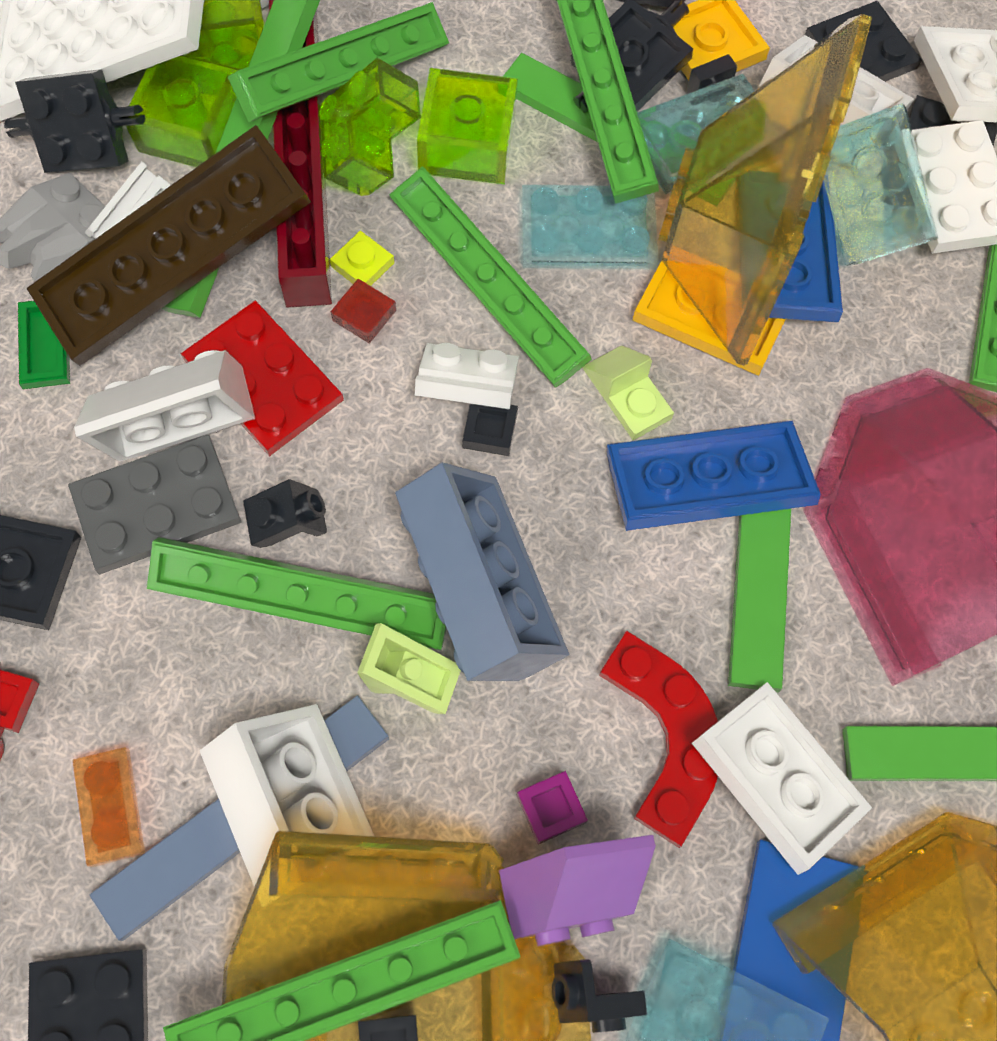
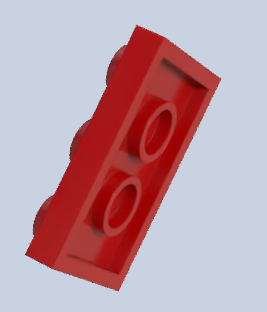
[181,300,344,457]

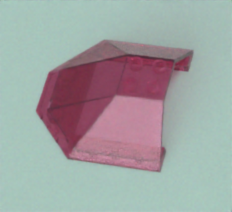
[803,368,997,686]

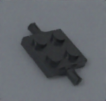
[570,0,693,112]
[4,69,145,173]

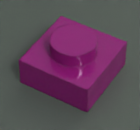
[516,771,588,845]

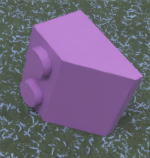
[499,835,656,946]

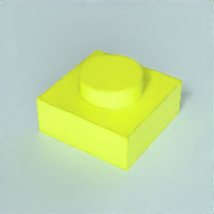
[330,230,394,292]

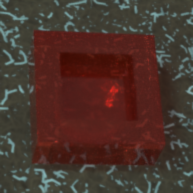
[330,279,396,344]

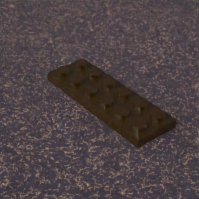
[26,125,311,366]

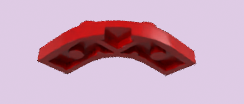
[599,631,718,848]

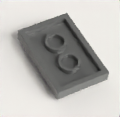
[68,434,242,575]

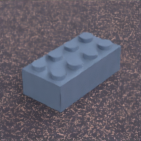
[395,462,570,681]

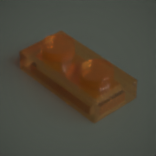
[72,747,145,868]

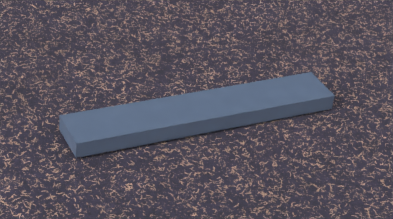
[89,695,389,941]

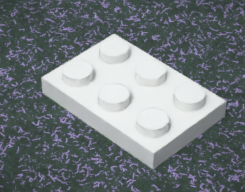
[914,26,997,123]
[894,120,997,254]
[692,682,872,875]

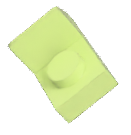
[583,345,674,440]
[357,623,461,714]

